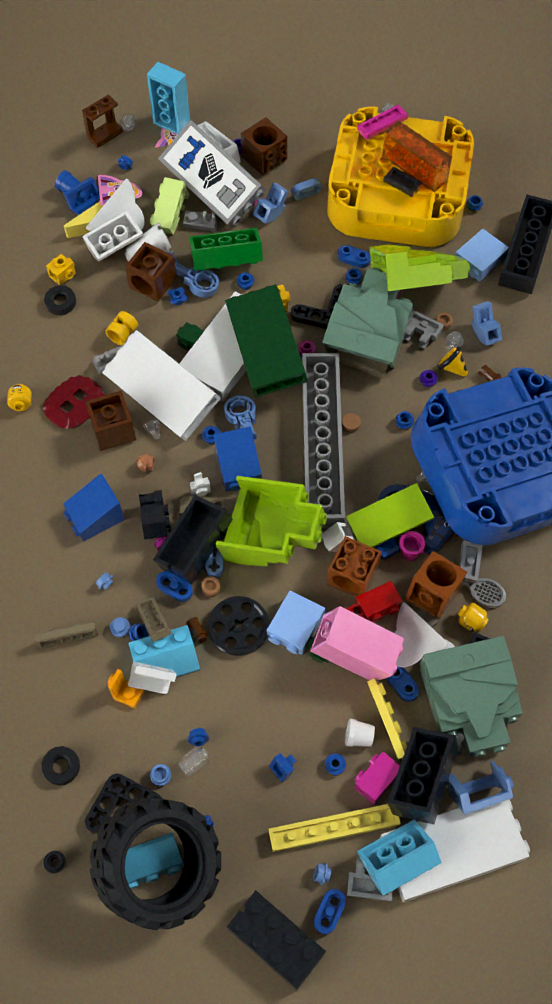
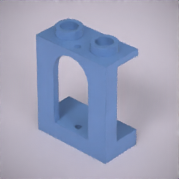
[447,760,514,814]

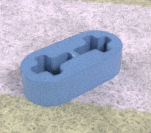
[291,178,323,201]
[205,546,224,578]

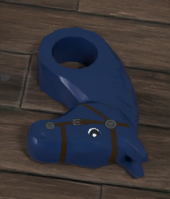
[378,484,455,554]

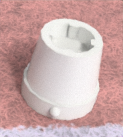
[345,718,375,747]

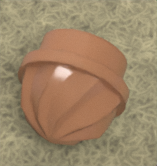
[136,453,155,472]

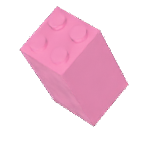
[310,606,404,681]

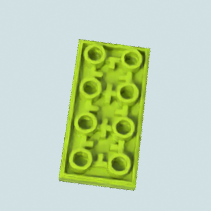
[346,483,434,547]

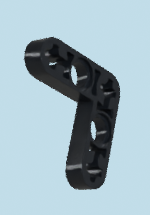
[291,284,343,329]
[85,773,162,834]

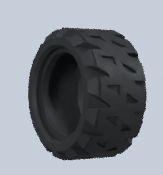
[90,798,221,930]

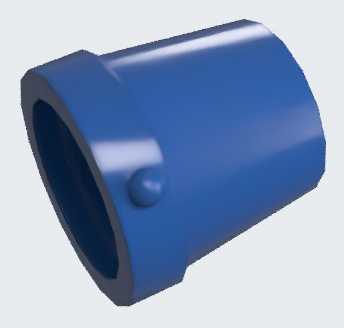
[55,170,81,192]

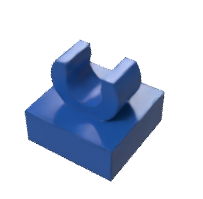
[269,753,296,783]

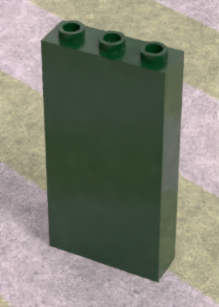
[225,284,308,398]

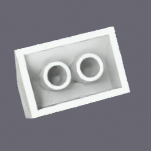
[82,211,144,261]

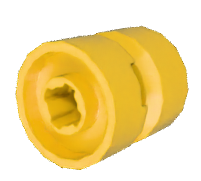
[105,311,138,345]

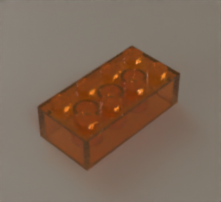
[382,120,452,193]

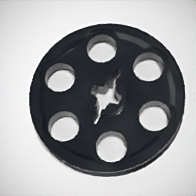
[208,596,269,656]

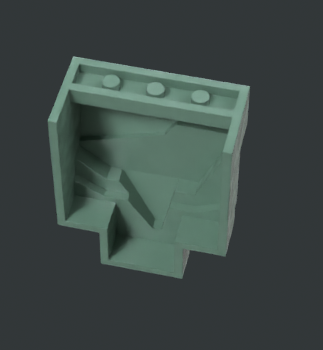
[322,267,413,369]
[419,636,523,758]

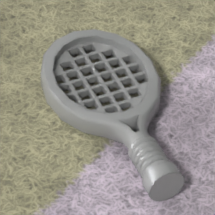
[461,578,506,608]

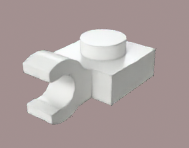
[189,472,211,497]

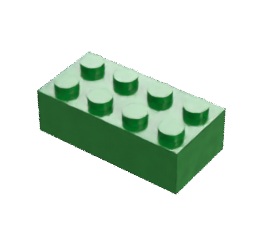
[189,228,263,271]

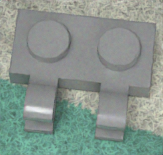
[403,310,444,350]
[347,857,393,901]

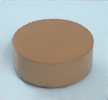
[435,312,453,331]
[342,413,361,432]
[201,576,221,597]

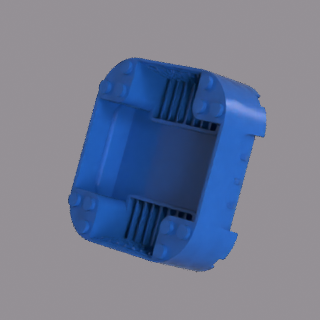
[411,367,552,545]

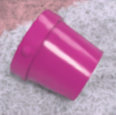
[399,531,425,561]

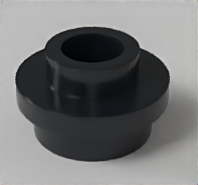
[43,851,66,874]

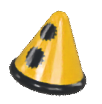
[438,346,468,377]

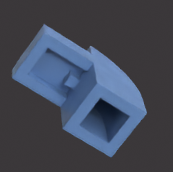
[253,183,289,223]
[471,301,502,346]

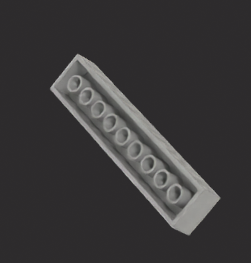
[302,353,345,528]

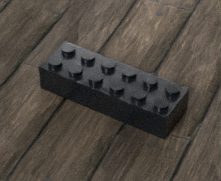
[498,194,552,294]

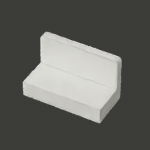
[128,661,177,694]

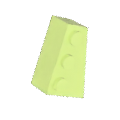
[150,177,189,235]

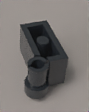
[139,490,171,540]

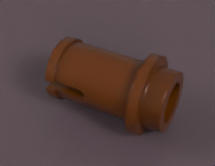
[478,365,502,382]
[186,617,207,644]

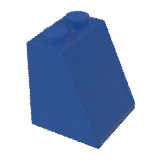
[213,426,262,491]
[63,474,124,542]

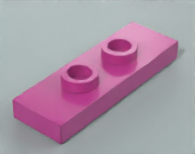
[357,105,408,140]

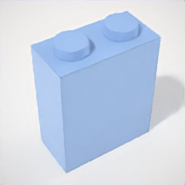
[455,229,509,282]
[267,591,325,655]

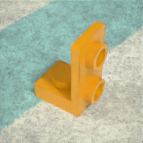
[107,669,145,709]

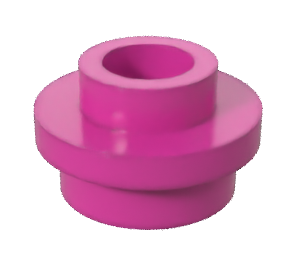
[298,340,316,356]

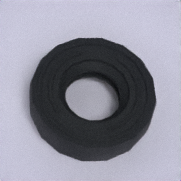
[44,285,76,315]
[41,746,80,785]

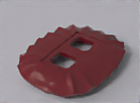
[43,375,105,429]

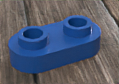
[338,245,371,268]
[156,571,193,602]
[385,666,419,702]
[314,889,346,935]

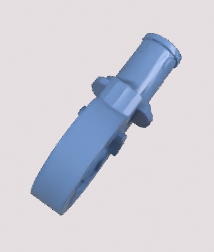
[175,262,219,298]
[224,395,257,440]

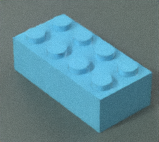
[147,62,190,134]

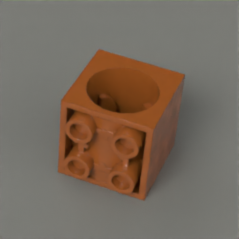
[327,536,382,597]
[405,551,467,620]

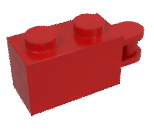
[346,581,403,623]

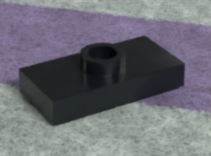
[383,166,422,197]

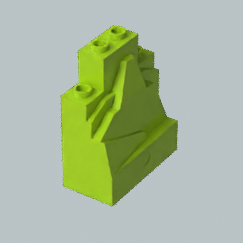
[370,244,470,291]
[216,476,327,566]

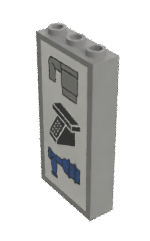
[158,120,266,228]

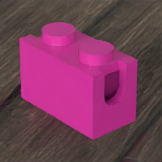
[354,752,400,805]

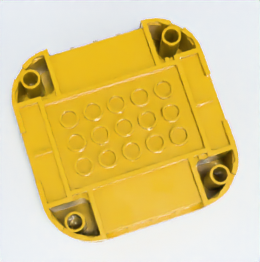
[327,107,474,247]

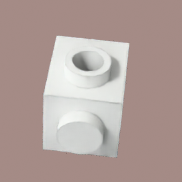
[322,522,357,552]

